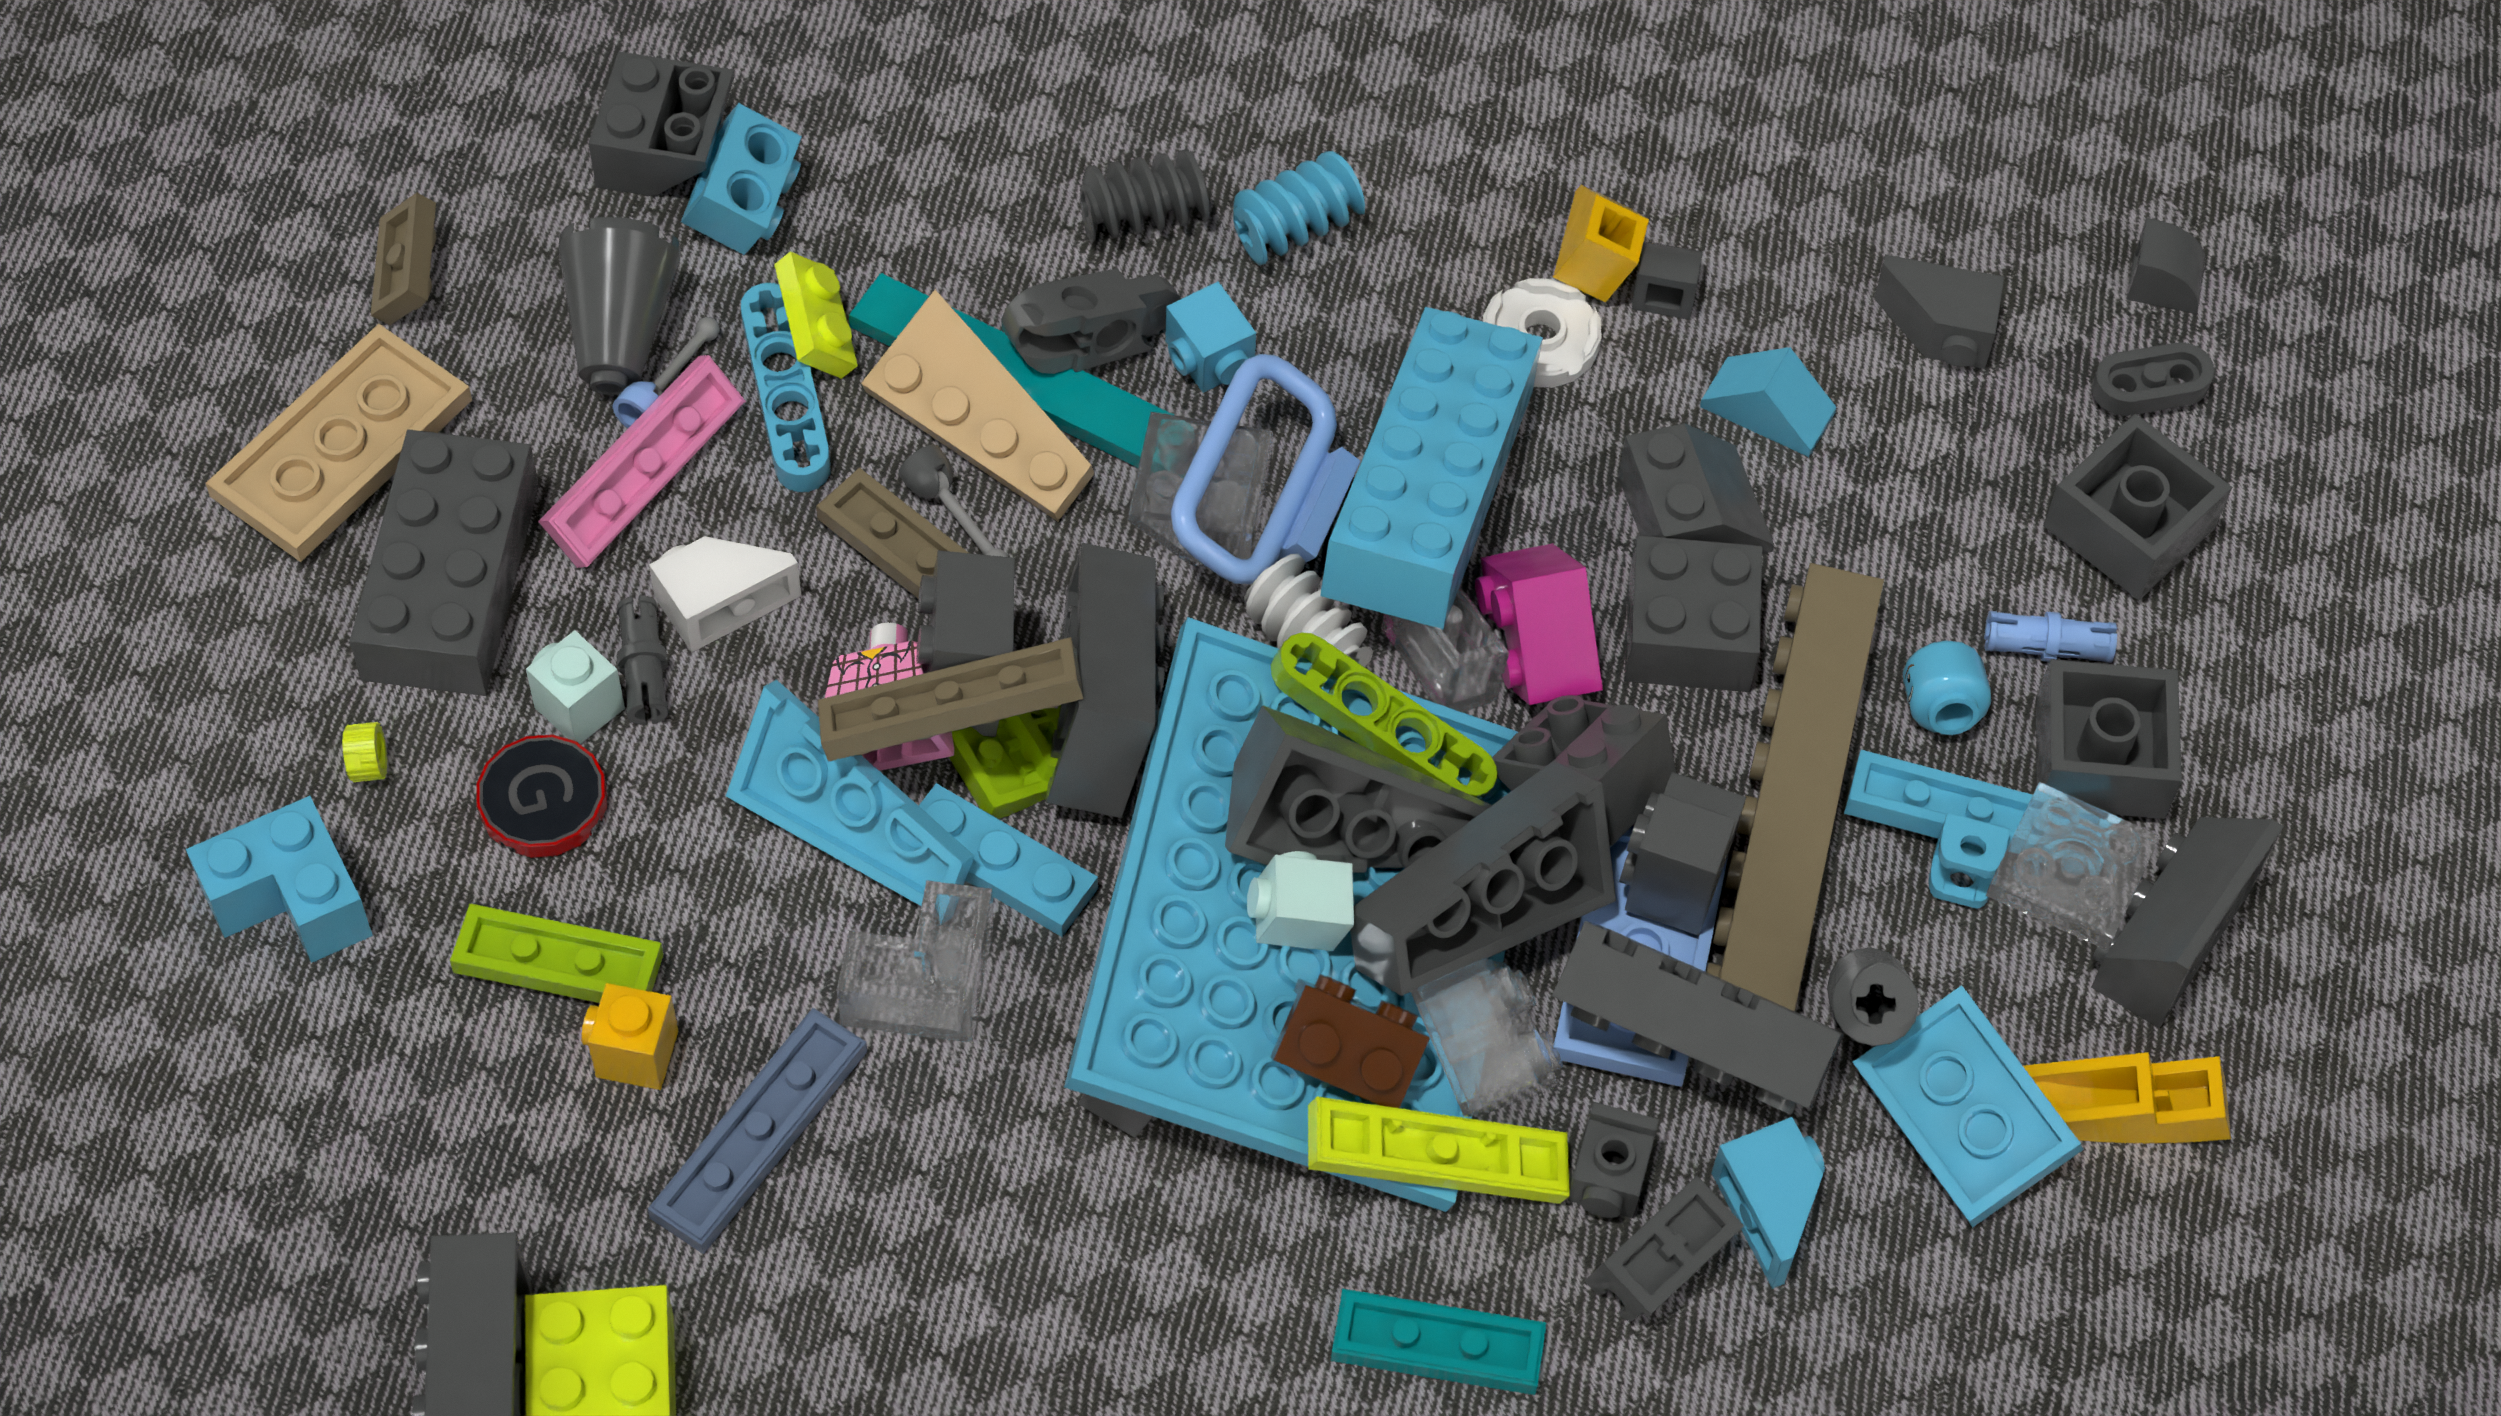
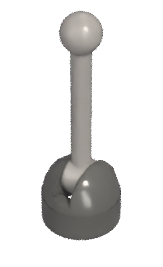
[899,444,1008,557]

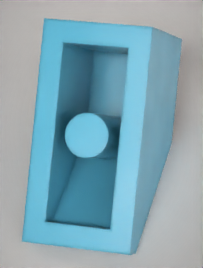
[1711,1117,1825,1289]

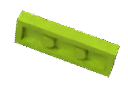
[450,903,664,1003]

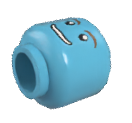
[1903,640,1991,735]

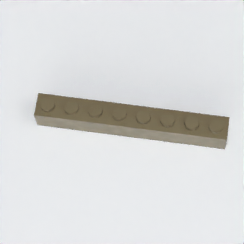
[1706,563,1884,1011]

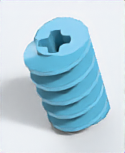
[1233,151,1365,266]

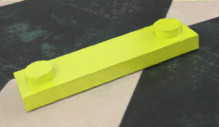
[1308,1097,1570,1204]

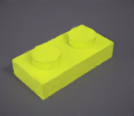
[774,251,858,379]

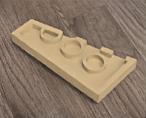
[861,290,1095,521]

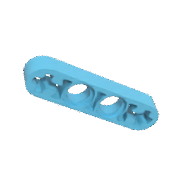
[741,283,830,492]

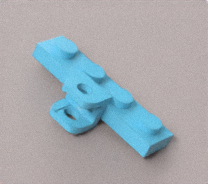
[1844,750,2112,909]

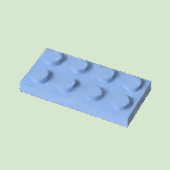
[1551,826,1728,1087]

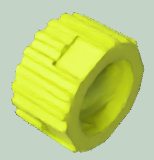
[342,722,387,782]

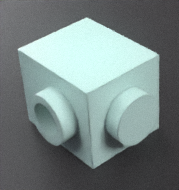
[526,630,625,744]
[1247,851,1354,951]

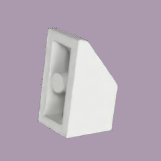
[649,536,801,652]

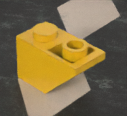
[1553,184,1649,303]

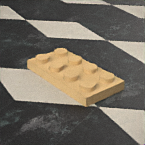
[206,324,472,562]

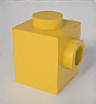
[581,983,678,1090]

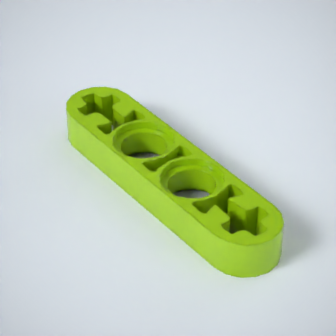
[1271,632,1497,800]

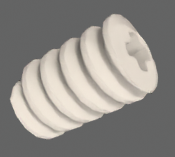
[1244,553,1373,667]

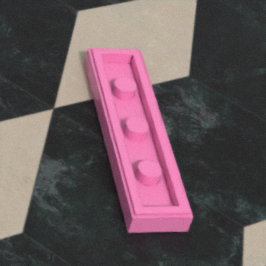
[538,355,746,568]

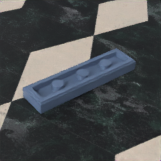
[647,1008,867,1255]

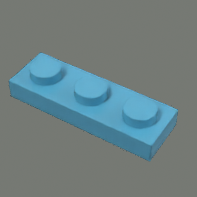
[919,783,1098,937]

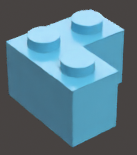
[186,796,373,963]

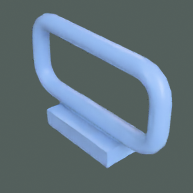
[1171,354,1360,584]

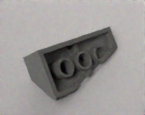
[1225,705,1492,873]

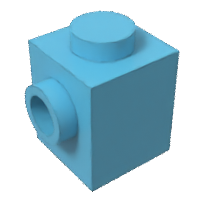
[1166,282,1256,393]

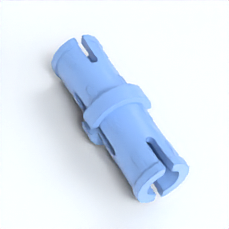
[1984,611,2117,663]

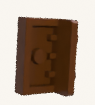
[1270,974,1430,1108]

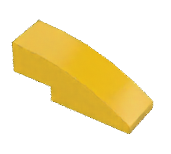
[2023,1052,2231,1144]

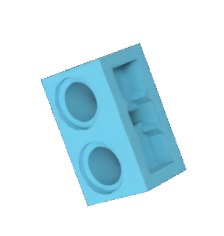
[681,103,802,255]

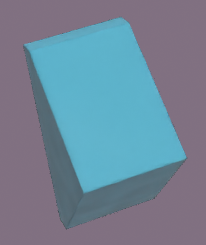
[1700,347,1836,457]

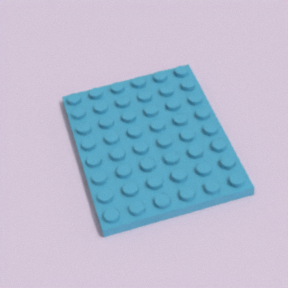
[1064,617,1518,1212]

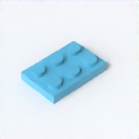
[1853,985,2084,1227]

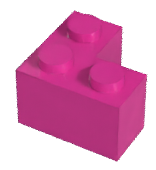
[1475,543,1603,705]

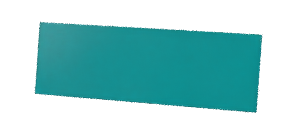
[1331,1288,1547,1395]

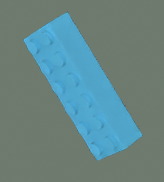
[1320,307,1543,629]

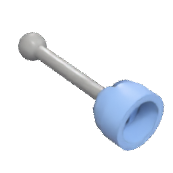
[613,317,720,428]

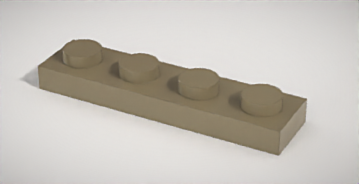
[818,637,1083,762]

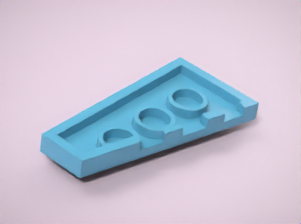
[726,680,974,918]

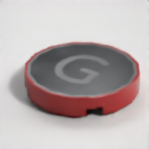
[476,734,607,858]

